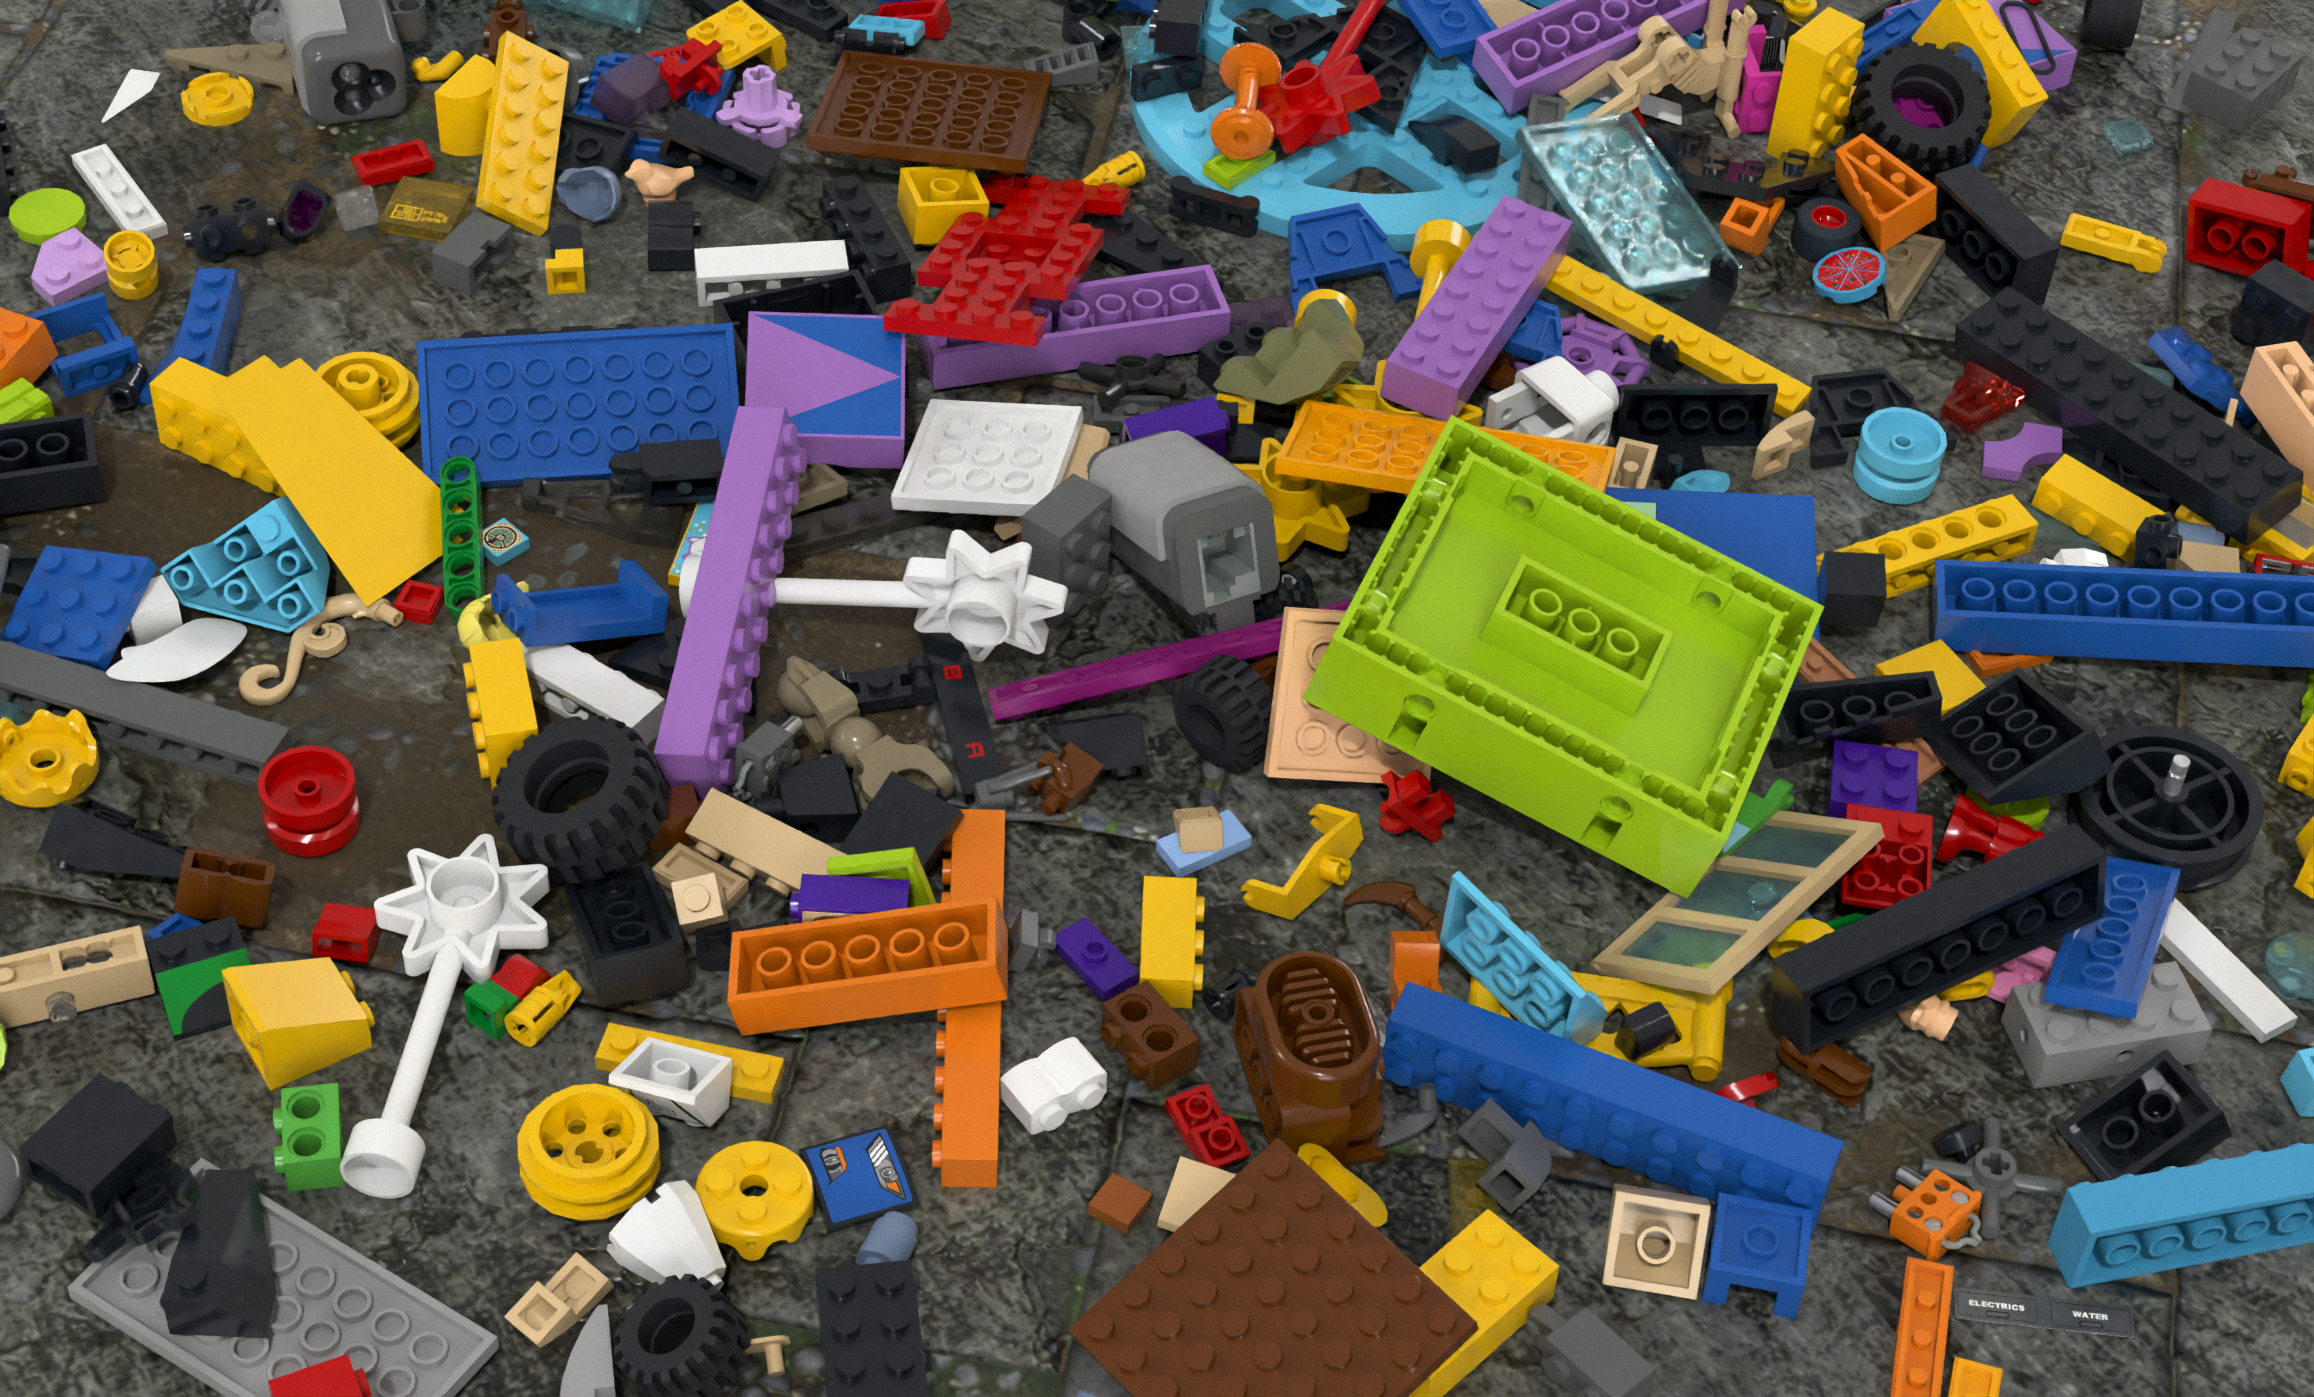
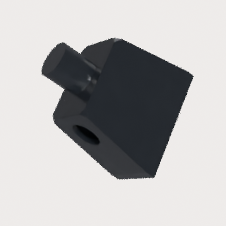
[754,753,858,843]

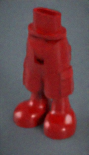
[1934,794,2046,864]

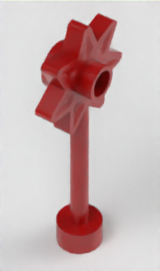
[1256,0,1386,153]

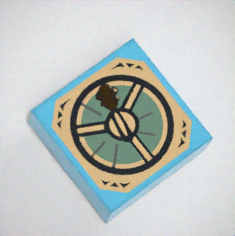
[483,518,530,567]

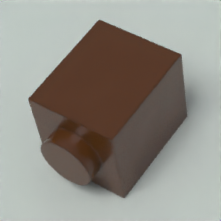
[648,784,704,852]

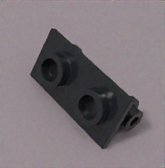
[833,27,908,62]

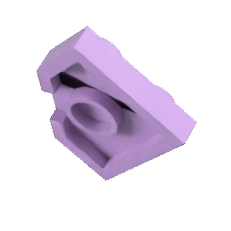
[31,227,108,307]

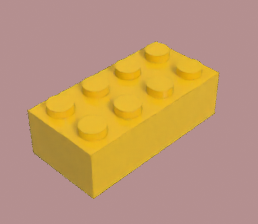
[1766,7,1865,159]
[149,357,287,497]
[1408,1209,1559,1397]

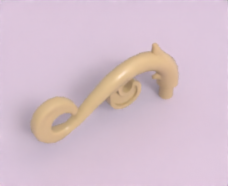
[238,592,403,706]

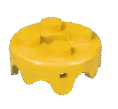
[0,709,100,808]
[695,1141,814,1261]

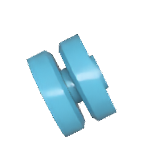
[1852,407,1947,505]

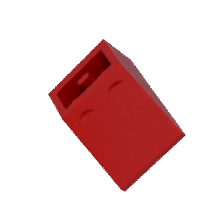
[1837,803,1933,909]

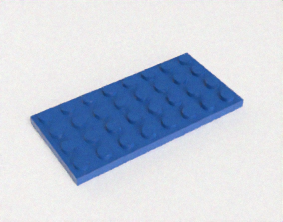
[416,323,739,488]

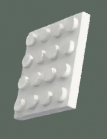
[891,399,1084,517]

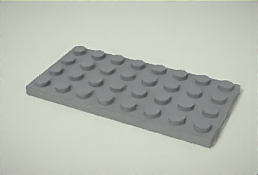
[67,1157,499,1397]

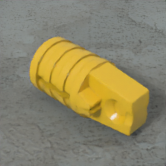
[1081,150,1146,188]
[504,970,582,1047]

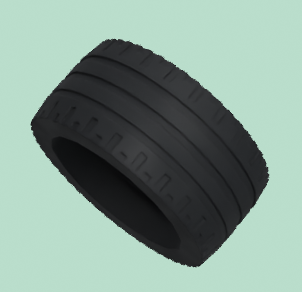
[2081,0,2143,47]

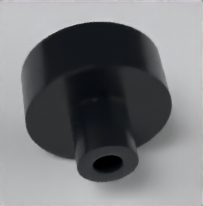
[1933,1119,1983,1164]

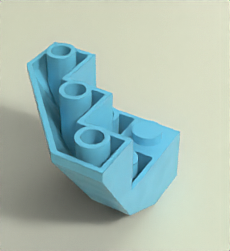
[159,496,330,633]

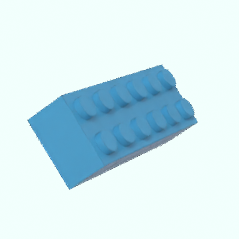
[2047,1143,2314,1289]

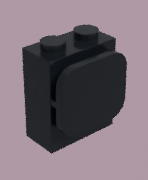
[19,1073,177,1220]

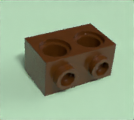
[1099,980,1199,1091]

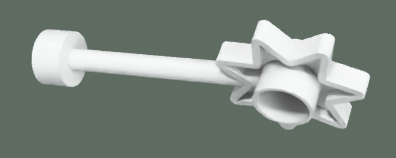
[679,530,1068,662]
[340,834,550,1199]

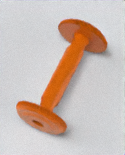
[1210,42,1282,161]

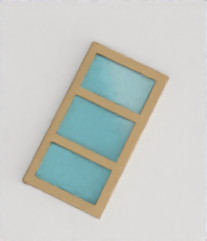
[1590,810,1885,995]

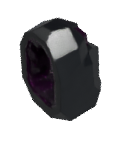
[277,179,333,241]

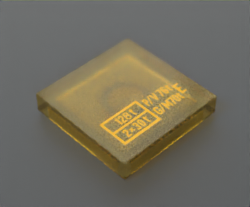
[378,176,474,242]

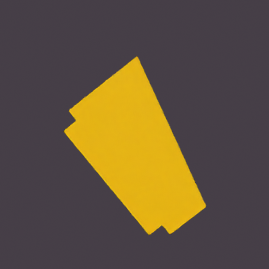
[211,355,464,607]

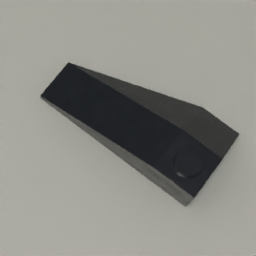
[38,796,191,878]
[162,1169,278,1338]

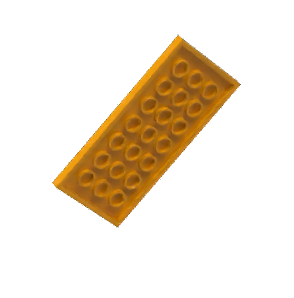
[1274,400,1617,497]

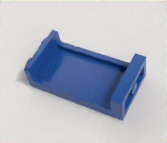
[491,560,669,647]

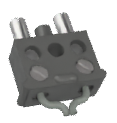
[733,716,802,809]

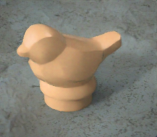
[625,159,694,208]
[1898,995,1959,1041]

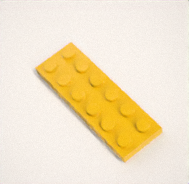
[475,30,569,237]

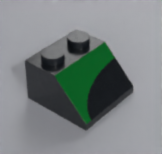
[144,916,251,1042]

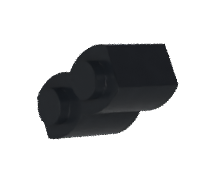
[648,200,701,270]

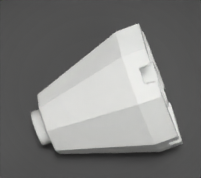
[607,1180,726,1290]

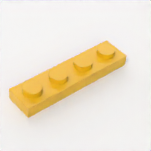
[595,1023,785,1105]

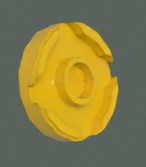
[181,72,255,127]

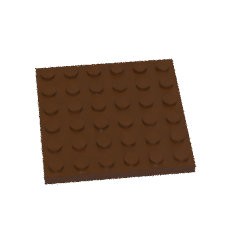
[806,50,1053,175]
[1068,1137,1479,1397]

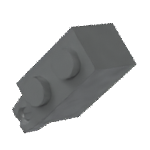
[1526,1302,1656,1397]

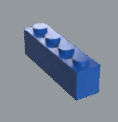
[137,268,242,404]

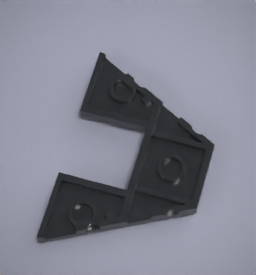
[1233,5,1429,135]
[1640,126,1835,202]

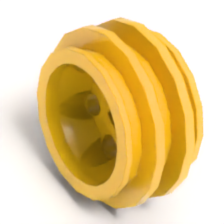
[316,352,421,450]
[517,1084,661,1221]

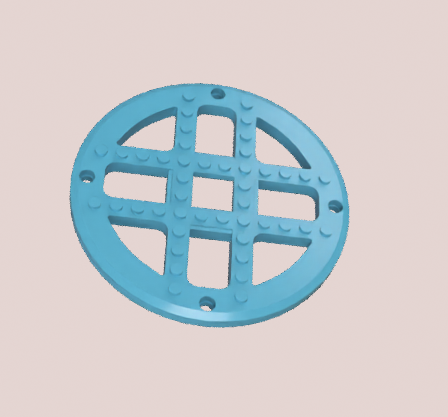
[1129,0,1603,251]

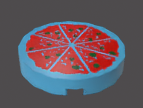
[1812,247,1887,304]

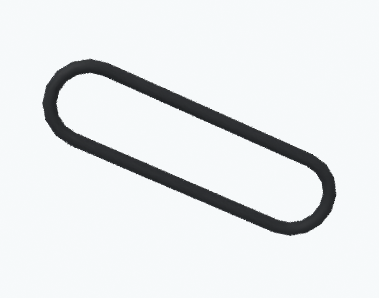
[2000,0,2056,75]

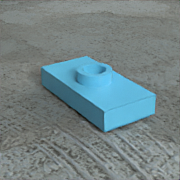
[847,14,925,46]

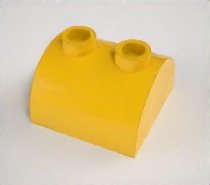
[434,54,495,156]

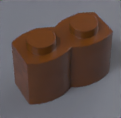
[174,848,276,928]

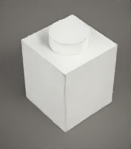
[125,575,183,646]

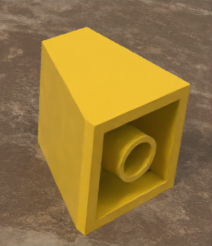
[222,957,375,1091]

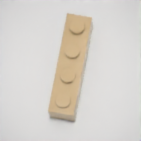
[685,788,847,898]

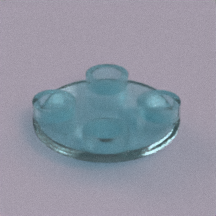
[2265,932,2314,1000]

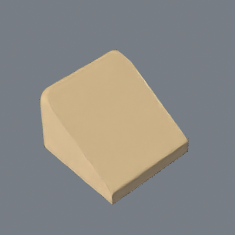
[1173,806,1223,853]

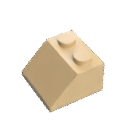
[1602,1183,1711,1300]

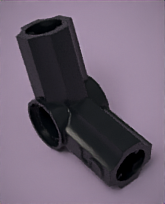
[1061,0,1121,61]

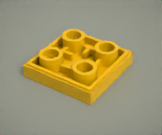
[1873,639,1986,716]

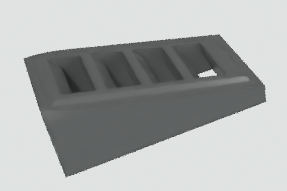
[1023,42,1099,87]

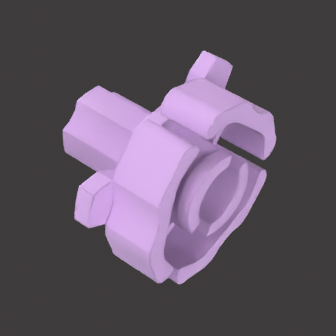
[716,65,803,149]

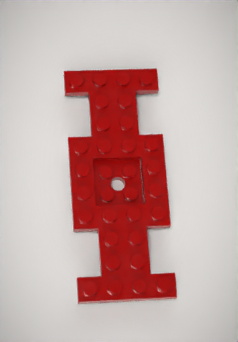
[883,172,1130,347]

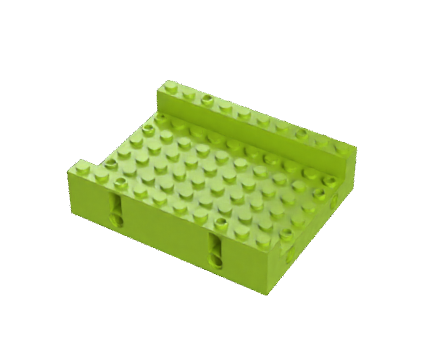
[1302,414,1824,899]

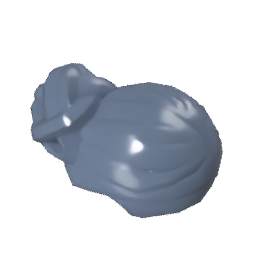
[556,166,622,222]

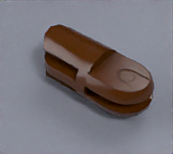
[1778,1034,1872,1108]

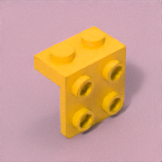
[686,0,787,72]

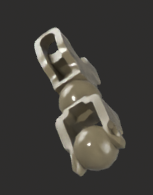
[776,655,954,814]

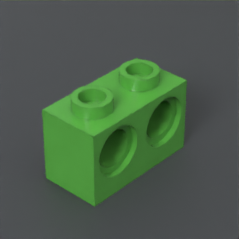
[273,1083,346,1192]

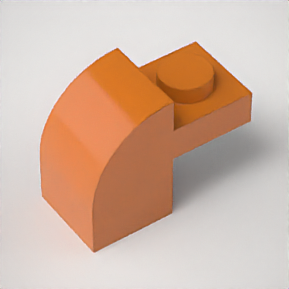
[1720,197,1785,256]
[1389,931,1443,1011]

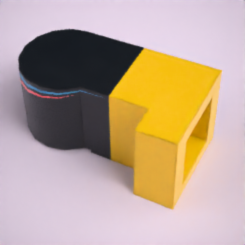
[545,225,586,295]

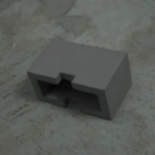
[431,211,515,296]

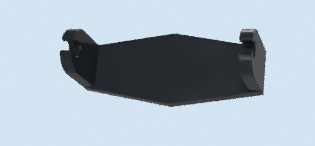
[1651,253,1738,374]

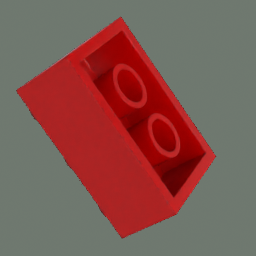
[2185,178,2312,277]

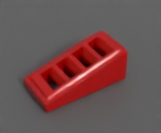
[875,0,951,39]

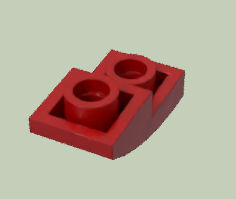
[1164,1083,1251,1169]

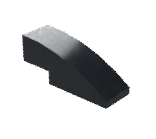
[1408,113,1501,175]

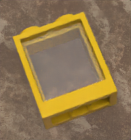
[2227,485,2314,563]

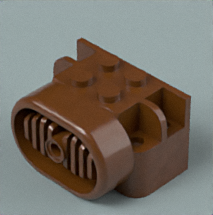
[1232,951,1385,1167]

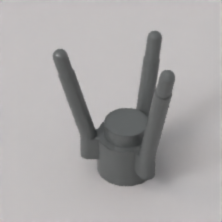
[973,753,1068,822]

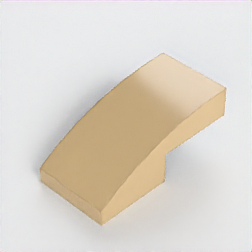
[1751,410,1815,480]
[504,1252,614,1348]

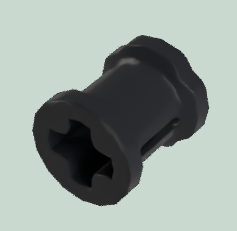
[1202,965,1257,1021]

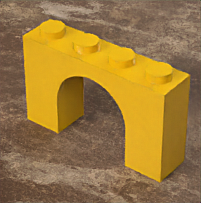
[1911,0,2049,150]

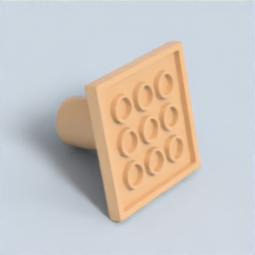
[1263,607,1432,783]

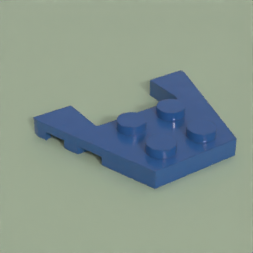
[1288,202,1423,324]
[1502,299,1566,363]

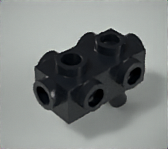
[183,197,278,261]
[2127,514,2183,570]

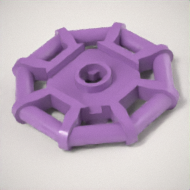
[1507,313,1650,397]

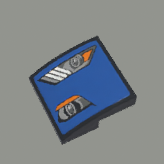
[799,1125,919,1234]

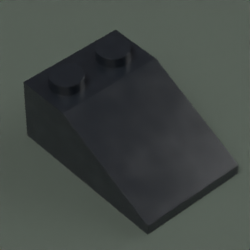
[2056,1048,2232,1182]

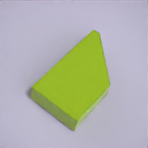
[1203,149,1276,191]

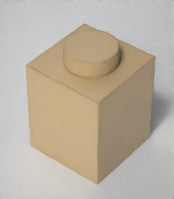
[671,872,729,934]

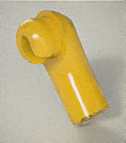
[411,50,464,82]

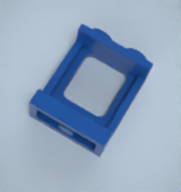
[28,291,139,399]

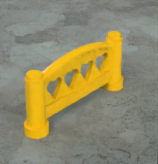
[1468,966,1733,1082]

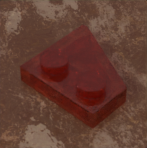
[1942,361,2024,432]

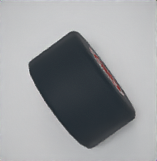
[1791,198,1861,263]

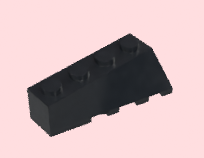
[1769,671,1943,752]

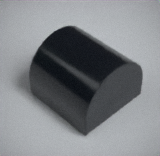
[1614,1001,1675,1060]

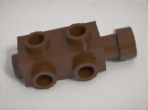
[482,0,534,65]

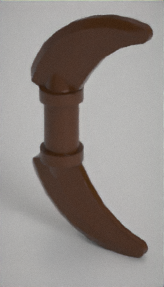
[1344,881,1449,967]

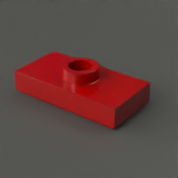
[351,139,435,188]

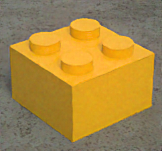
[897,166,990,246]

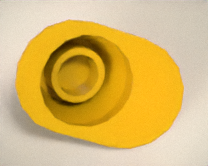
[1297,1143,1388,1227]

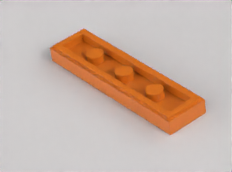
[1889,1256,1954,1397]

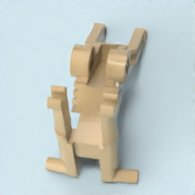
[1558,0,1757,142]

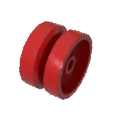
[257,745,361,857]

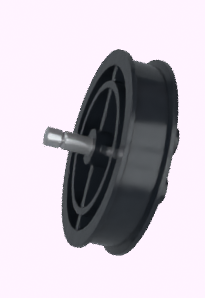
[2067,726,2264,891]

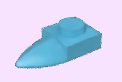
[1670,470,1730,492]

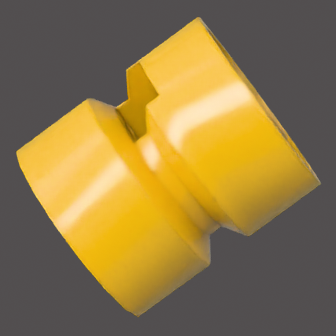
[103,230,159,300]

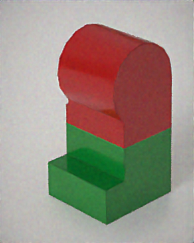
[464,954,551,1041]

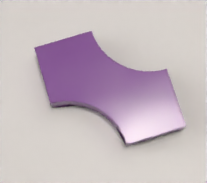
[1981,422,2063,482]

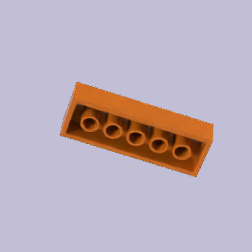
[727,895,1008,1036]

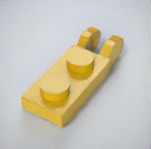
[2060,213,2167,274]

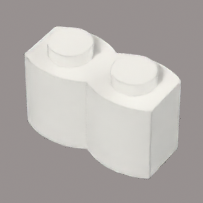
[1000,1037,1107,1135]

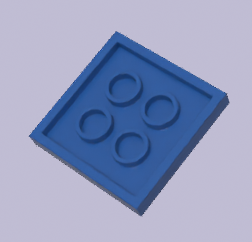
[0,545,157,671]

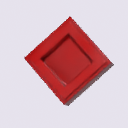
[392,579,445,626]

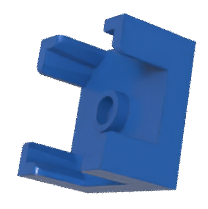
[1701,1192,1813,1319]

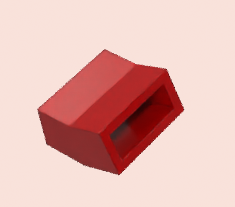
[312,903,382,963]

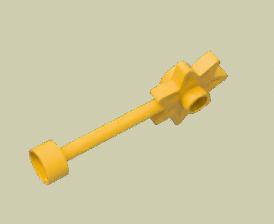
[1331,219,1483,427]
[1233,289,1370,562]

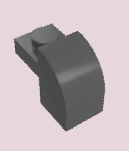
[1456,1097,1552,1214]

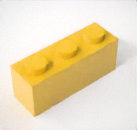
[2031,454,2166,562]
[1139,876,1205,1009]

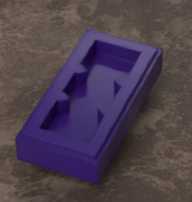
[1054,917,1139,1002]

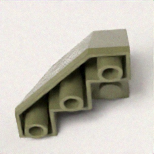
[1213,299,1365,405]

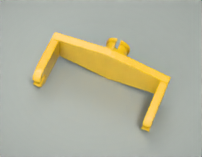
[1240,804,1364,920]

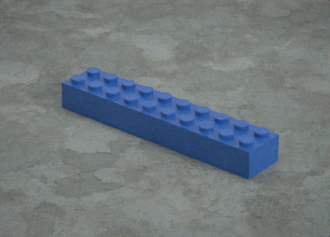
[1931,559,2314,668]
[1381,981,1844,1238]

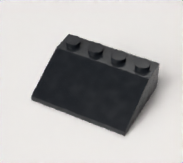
[1921,667,2114,806]

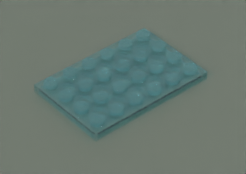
[1514,112,1743,295]

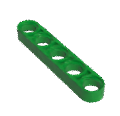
[440,456,486,621]

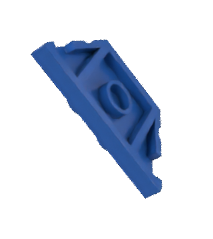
[2147,326,2258,428]

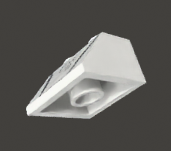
[608,1037,733,1127]

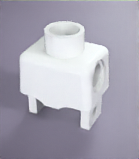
[1485,356,1619,446]

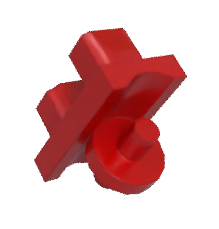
[659,37,723,101]
[1379,769,1456,843]

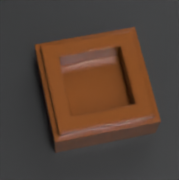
[1088,1173,1153,1235]

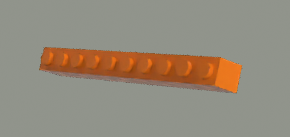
[932,809,1005,1188]

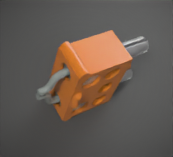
[1869,1165,1982,1262]

